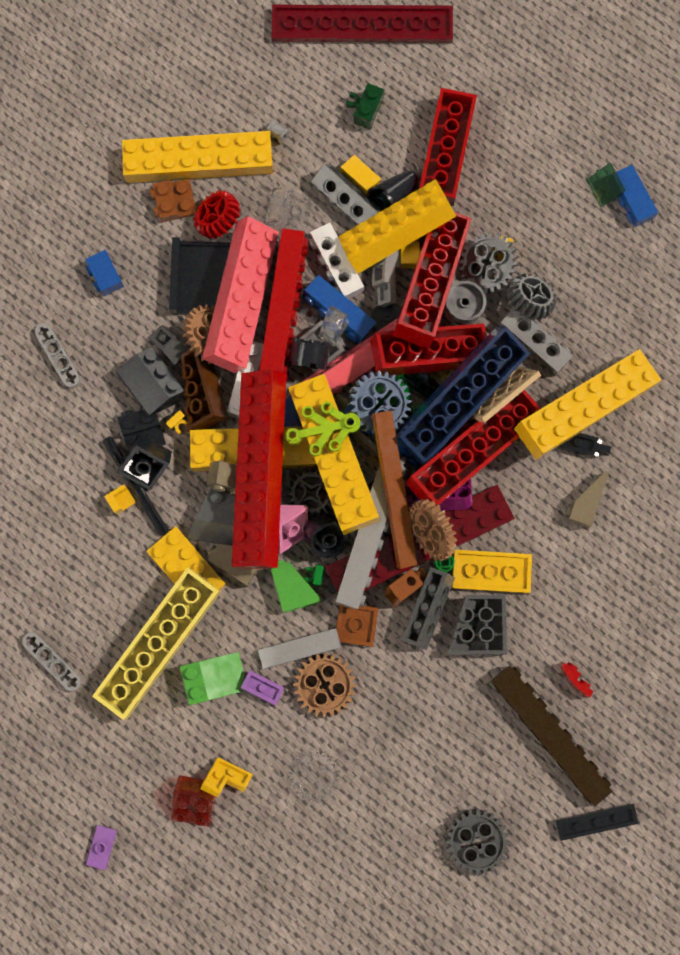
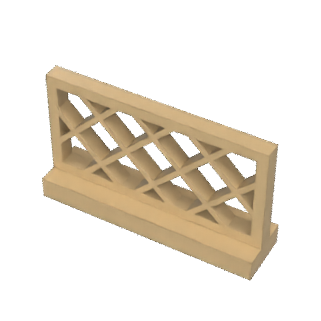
[468,366,541,423]

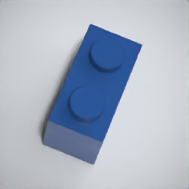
[85,249,124,296]

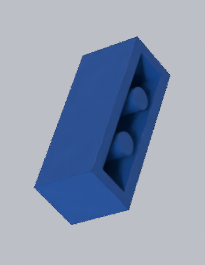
[609,164,658,227]

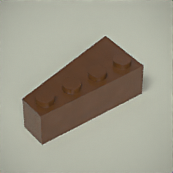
[181,350,229,432]

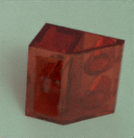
[171,775,216,827]

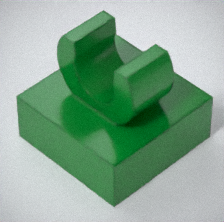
[304,565,324,587]

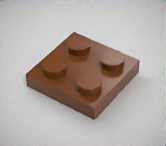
[336,605,379,647]

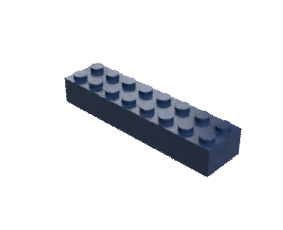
[396,326,531,464]

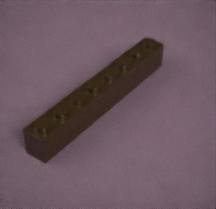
[490,666,613,807]

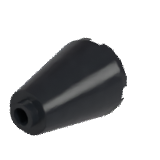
[368,170,418,210]

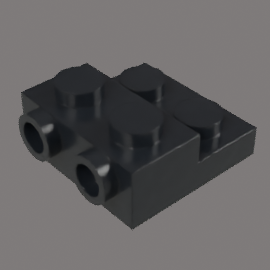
[118,407,166,450]

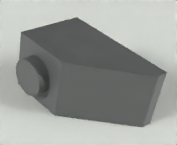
[148,325,187,365]

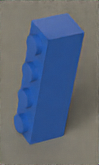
[302,275,377,344]

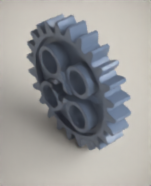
[348,371,412,434]

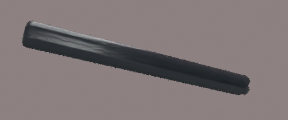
[103,436,168,535]

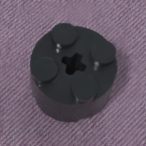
[289,338,330,370]
[303,513,348,559]

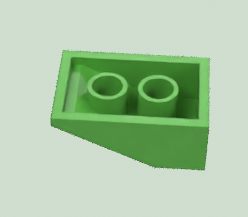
[180,652,245,706]

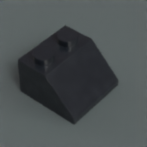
[117,433,172,490]

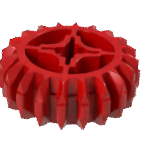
[193,190,241,239]

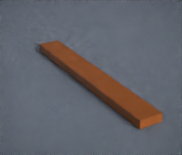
[372,410,417,569]

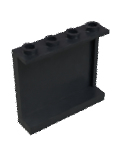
[169,237,231,315]

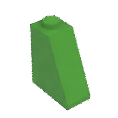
[271,560,321,613]

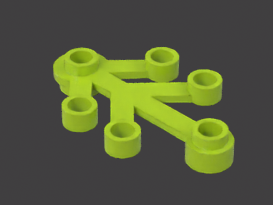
[285,401,361,457]

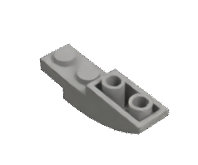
[372,250,401,307]

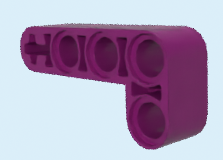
[405,479,473,512]

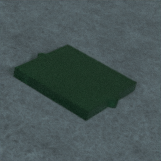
[586,163,626,208]

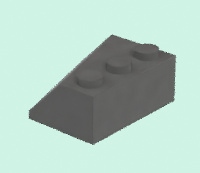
[187,487,235,546]
[447,595,507,655]

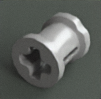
[266,120,290,144]

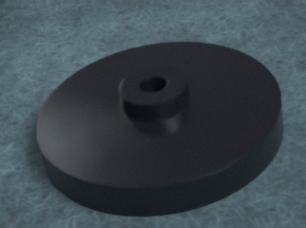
[371,304,401,332]

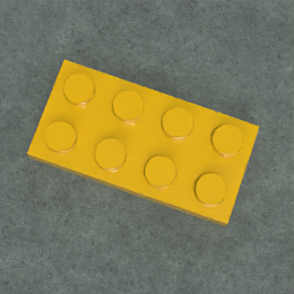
[146,526,226,589]
[452,550,532,594]

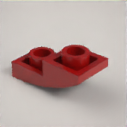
[560,662,594,698]

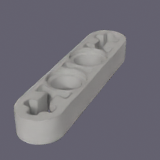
[35,323,81,389]
[22,633,82,691]

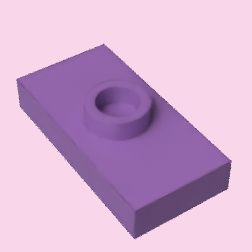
[86,825,117,870]

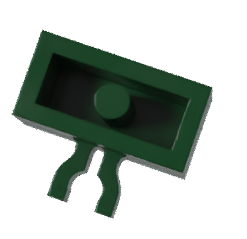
[346,83,385,130]

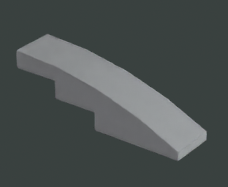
[258,629,341,669]

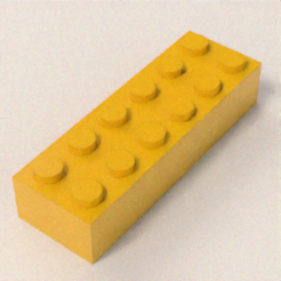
[338,179,456,274]

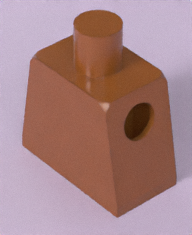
[383,568,427,608]

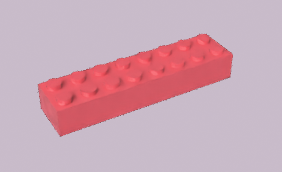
[202,216,279,373]

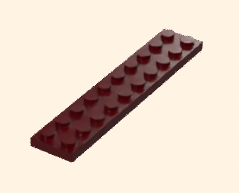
[271,4,453,43]
[325,484,515,594]

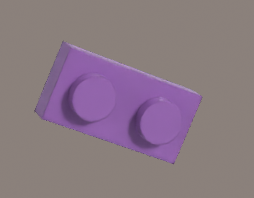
[240,670,284,706]

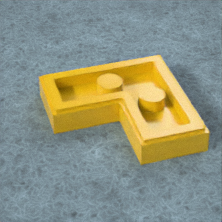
[200,757,253,798]

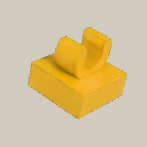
[166,410,188,434]

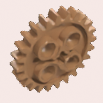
[182,304,215,364]
[409,499,457,561]
[293,653,357,718]

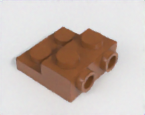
[150,179,197,223]

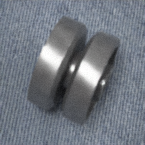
[442,281,486,326]

